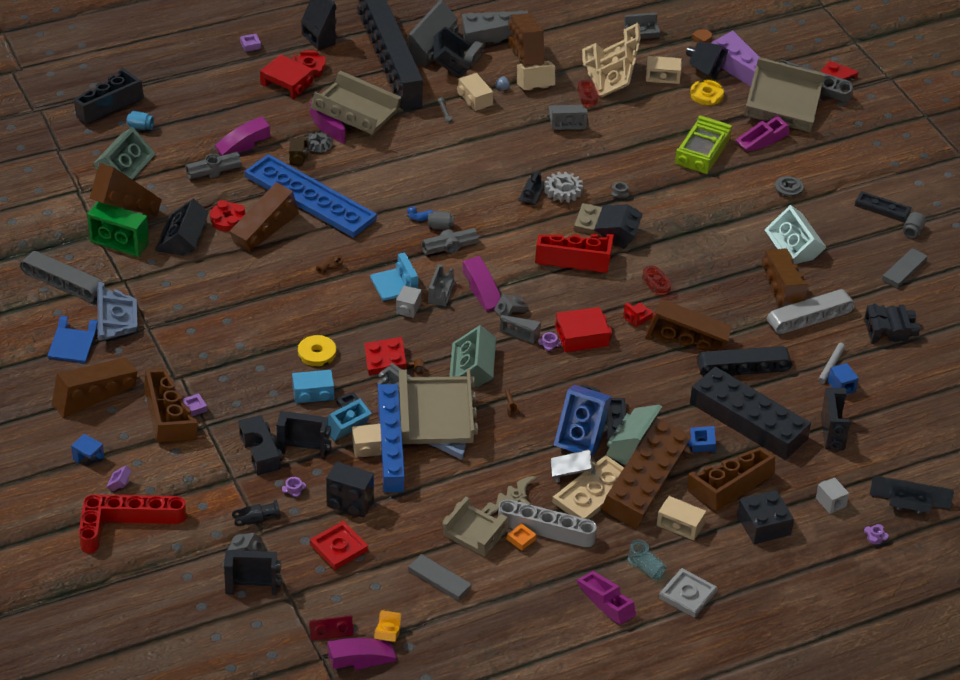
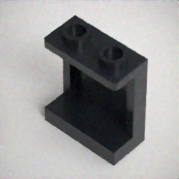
[434,26,470,78]
[821,388,850,450]
[276,411,332,459]
[224,550,282,595]

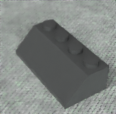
[408,0,459,67]

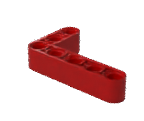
[79,494,187,553]

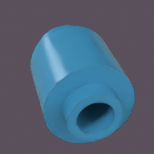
[127,111,154,131]

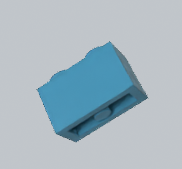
[292,370,334,404]
[328,398,372,441]

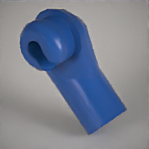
[407,206,433,222]

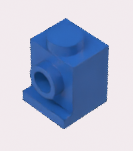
[688,426,716,453]

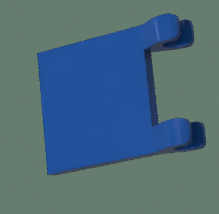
[48,316,98,363]

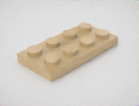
[552,455,624,520]

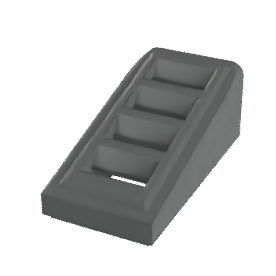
[500,315,541,344]

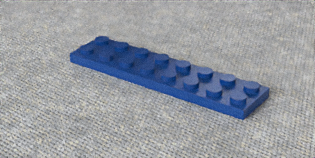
[244,154,377,238]

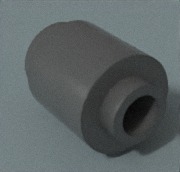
[428,211,454,230]
[903,212,926,238]

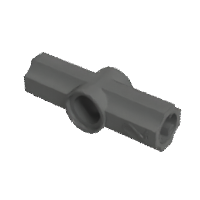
[185,152,241,180]
[421,228,478,255]

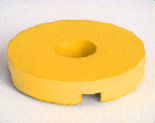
[690,80,724,105]
[298,335,336,366]

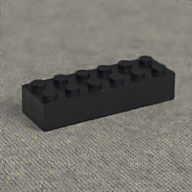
[690,367,811,460]

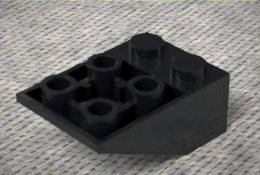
[301,0,337,51]

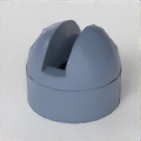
[495,76,510,91]

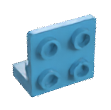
[370,252,418,301]

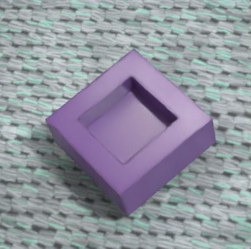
[240,34,261,51]
[183,393,207,416]
[106,466,132,492]

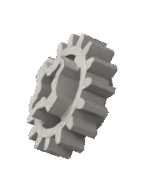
[544,172,583,203]

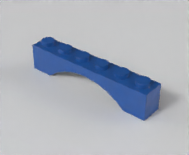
[377,384,404,493]

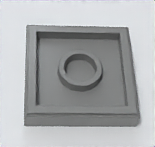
[659,568,717,618]

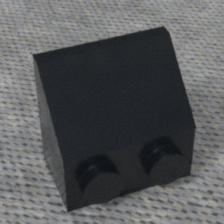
[594,204,643,249]

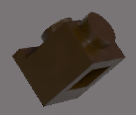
[289,138,308,165]

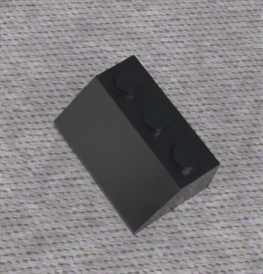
[155,198,209,256]

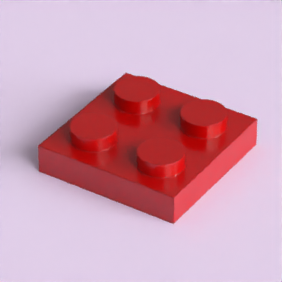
[364,337,407,375]
[310,521,368,570]

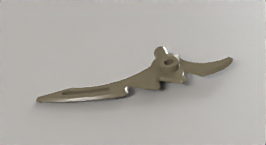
[481,476,536,516]

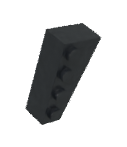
[73,68,144,124]

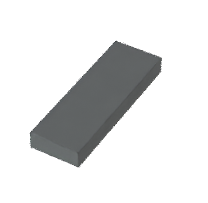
[882,248,928,288]
[408,554,471,601]

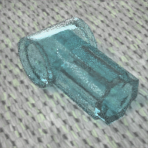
[627,539,667,580]

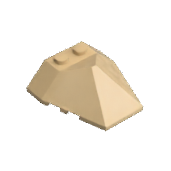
[582,23,641,98]

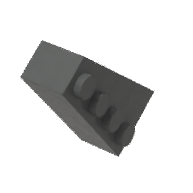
[461,11,528,50]

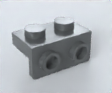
[623,12,660,39]

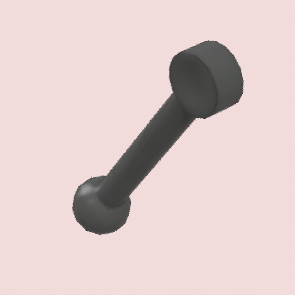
[438,98,452,123]

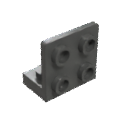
[549,105,588,130]

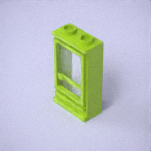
[675,115,732,174]

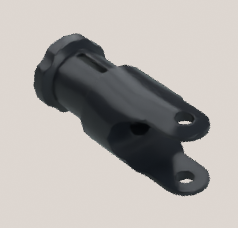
[232,500,281,526]

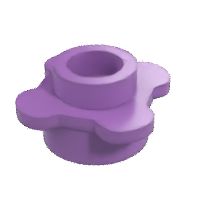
[538,332,561,351]
[282,477,306,497]
[864,524,888,544]

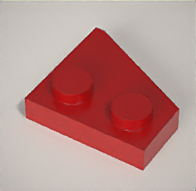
[820,61,859,87]

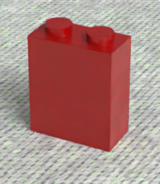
[555,307,612,352]

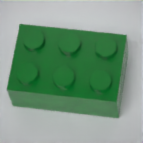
[87,201,149,257]

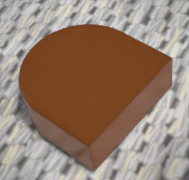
[691,29,712,43]

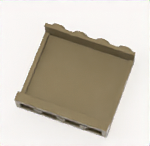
[744,57,825,132]
[311,71,402,135]
[398,368,478,444]

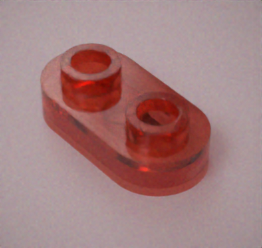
[577,80,598,106]
[642,266,671,295]

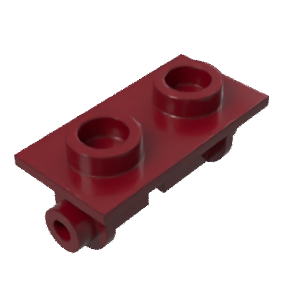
[308,615,354,641]

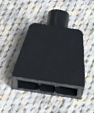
[686,41,729,79]

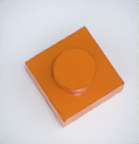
[507,523,537,551]

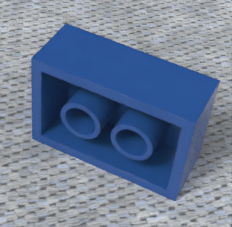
[554,385,612,456]

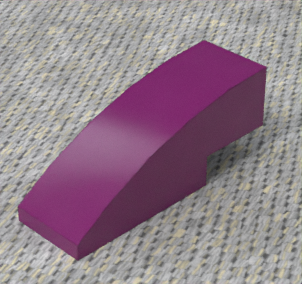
[310,102,345,143]
[736,116,790,151]
[215,117,270,156]
[462,256,501,312]
[577,571,636,625]
[327,638,397,670]

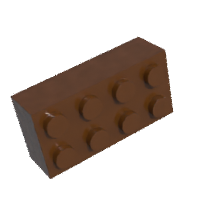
[508,13,544,66]

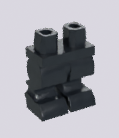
[864,303,920,344]

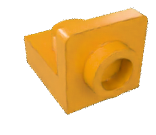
[374,610,402,642]

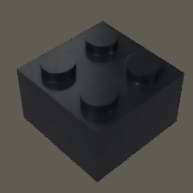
[326,462,374,518]
[737,490,794,545]

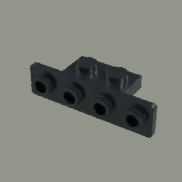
[870,475,954,514]

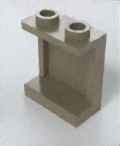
[442,497,508,557]

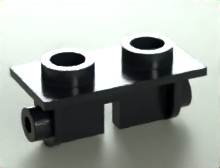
[518,171,545,205]

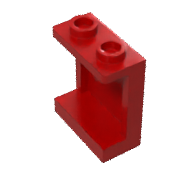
[260,54,314,99]

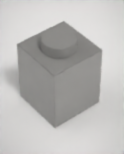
[396,286,421,318]
[816,477,849,514]

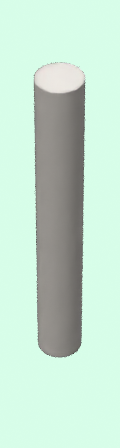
[818,343,845,384]

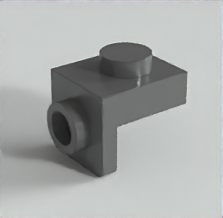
[495,294,529,316]
[228,532,265,551]

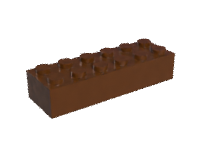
[601,417,692,529]

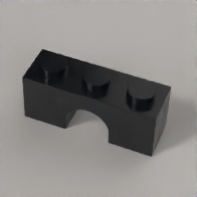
[238,415,283,475]

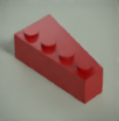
[535,234,614,273]

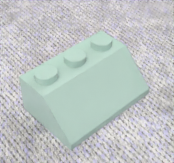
[764,205,827,264]

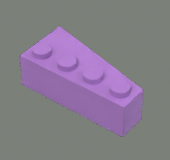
[711,31,759,87]

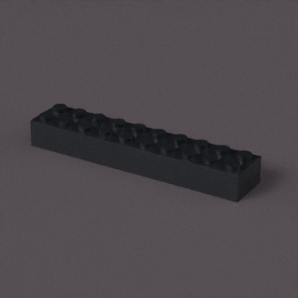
[357,0,423,111]

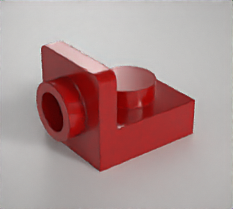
[623,302,653,327]

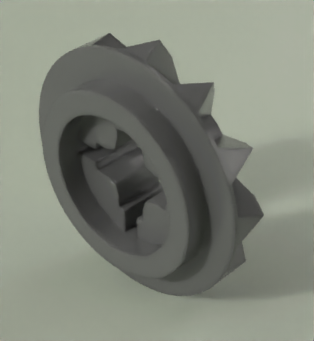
[305,132,333,152]
[775,176,803,198]

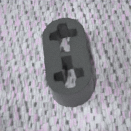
[464,41,485,67]

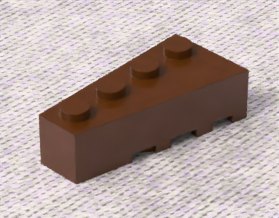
[89,163,162,217]
[230,182,299,252]
[645,299,732,351]
[144,369,198,442]

